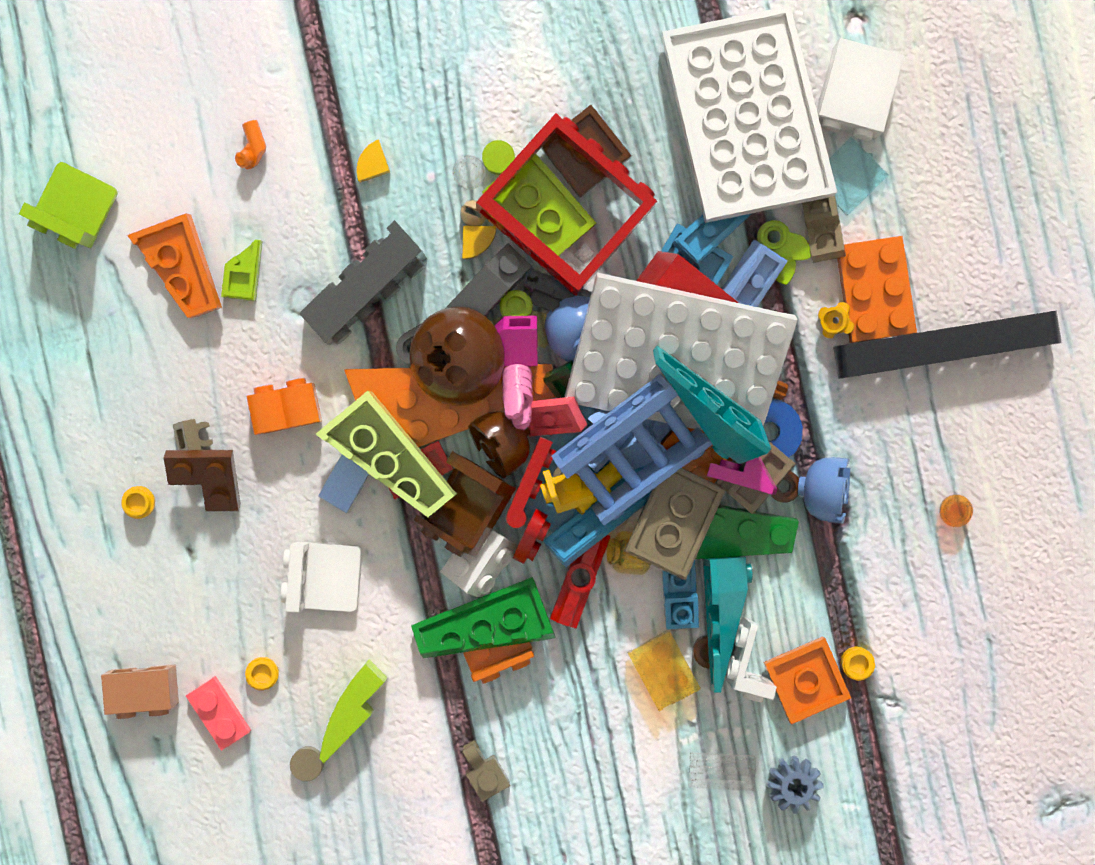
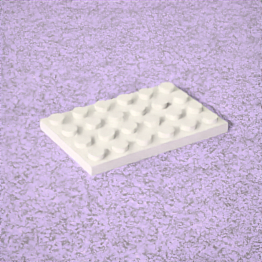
[661,6,837,223]
[565,273,797,430]

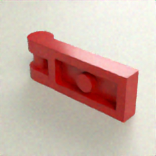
[506,437,556,528]

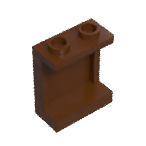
[414,451,516,557]

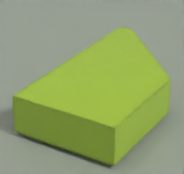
[221,240,263,301]

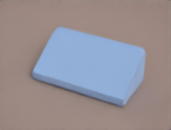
[722,240,787,307]

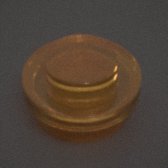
[939,494,973,527]

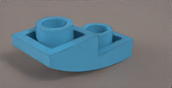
[662,560,699,630]

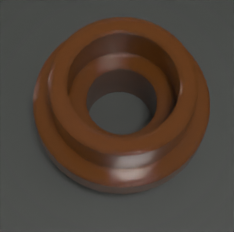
[771,471,799,503]

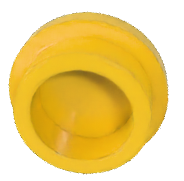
[121,486,155,519]

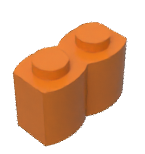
[246,378,322,435]

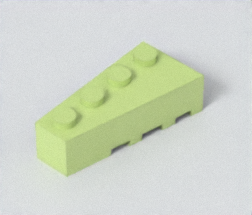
[316,391,456,517]

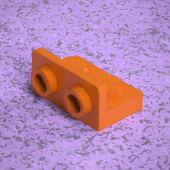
[463,642,534,684]

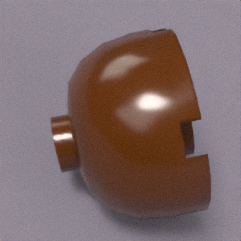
[468,411,530,478]

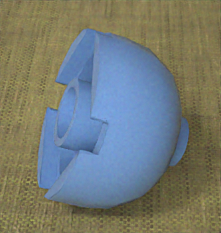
[544,296,590,363]
[798,457,850,523]

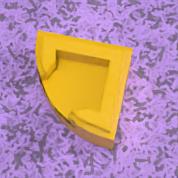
[357,139,390,183]
[462,226,496,260]

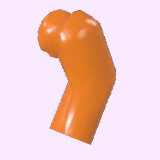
[235,120,266,169]

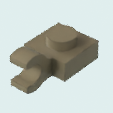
[463,740,510,802]

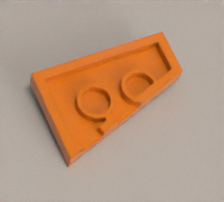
[127,213,222,318]

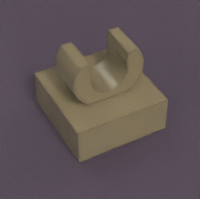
[173,419,213,450]

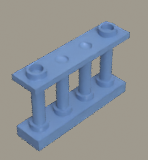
[551,374,713,526]

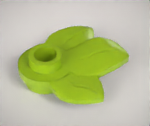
[757,220,811,285]

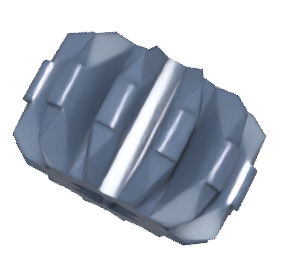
[766,756,824,814]

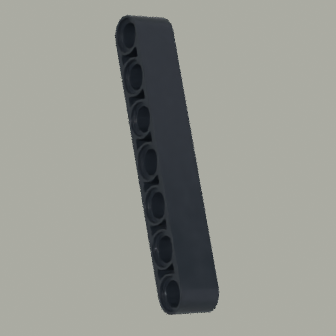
[833,310,1062,379]

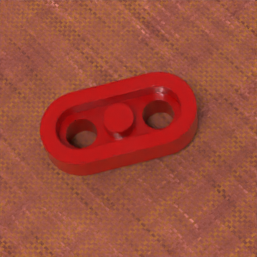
[512,509,551,564]

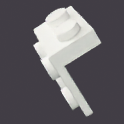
[281,542,361,613]
[725,617,777,702]

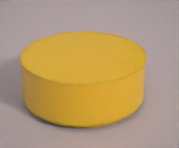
[840,646,875,681]
[245,657,279,690]

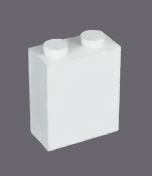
[817,38,904,141]

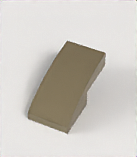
[802,196,846,263]

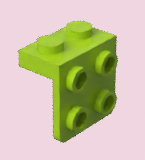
[19,162,118,249]

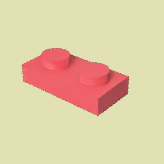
[528,397,587,437]
[186,676,251,751]

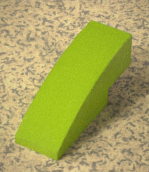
[319,659,387,763]

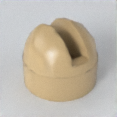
[460,200,486,226]

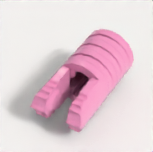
[502,364,533,430]

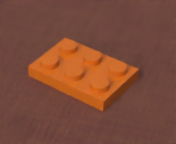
[837,236,917,343]

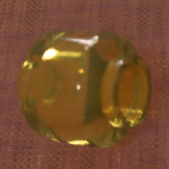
[606,531,651,575]

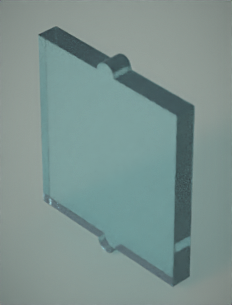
[829,137,888,216]

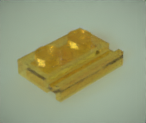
[627,630,701,711]

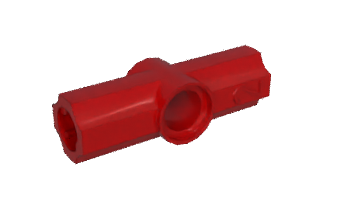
[550,535,611,629]

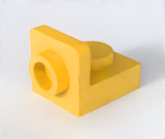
[540,470,595,514]

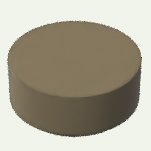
[290,746,324,781]

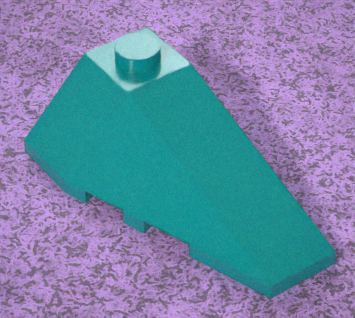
[653,346,771,464]
[702,556,753,693]

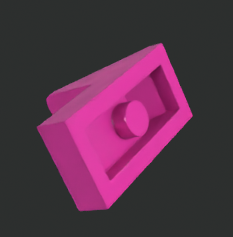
[707,457,777,495]

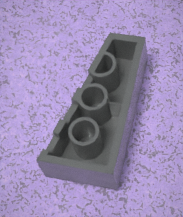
[299,220,427,345]

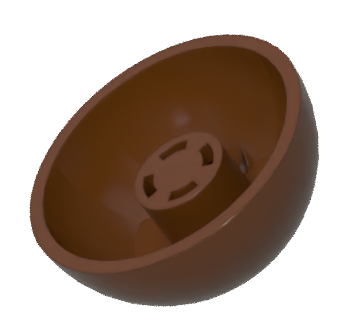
[409,307,505,406]

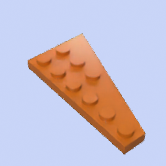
[344,364,556,447]

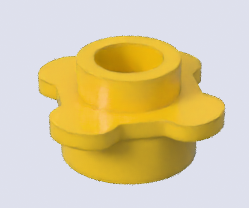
[818,302,854,339]

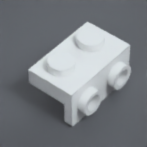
[440,529,518,598]

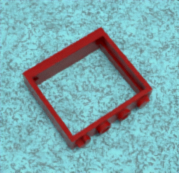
[476,113,657,296]

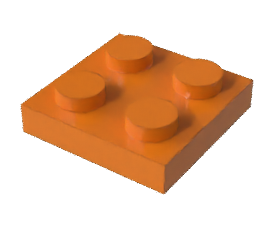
[763,636,851,724]

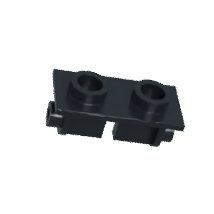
[523,269,592,312]

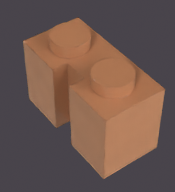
[101,664,179,719]

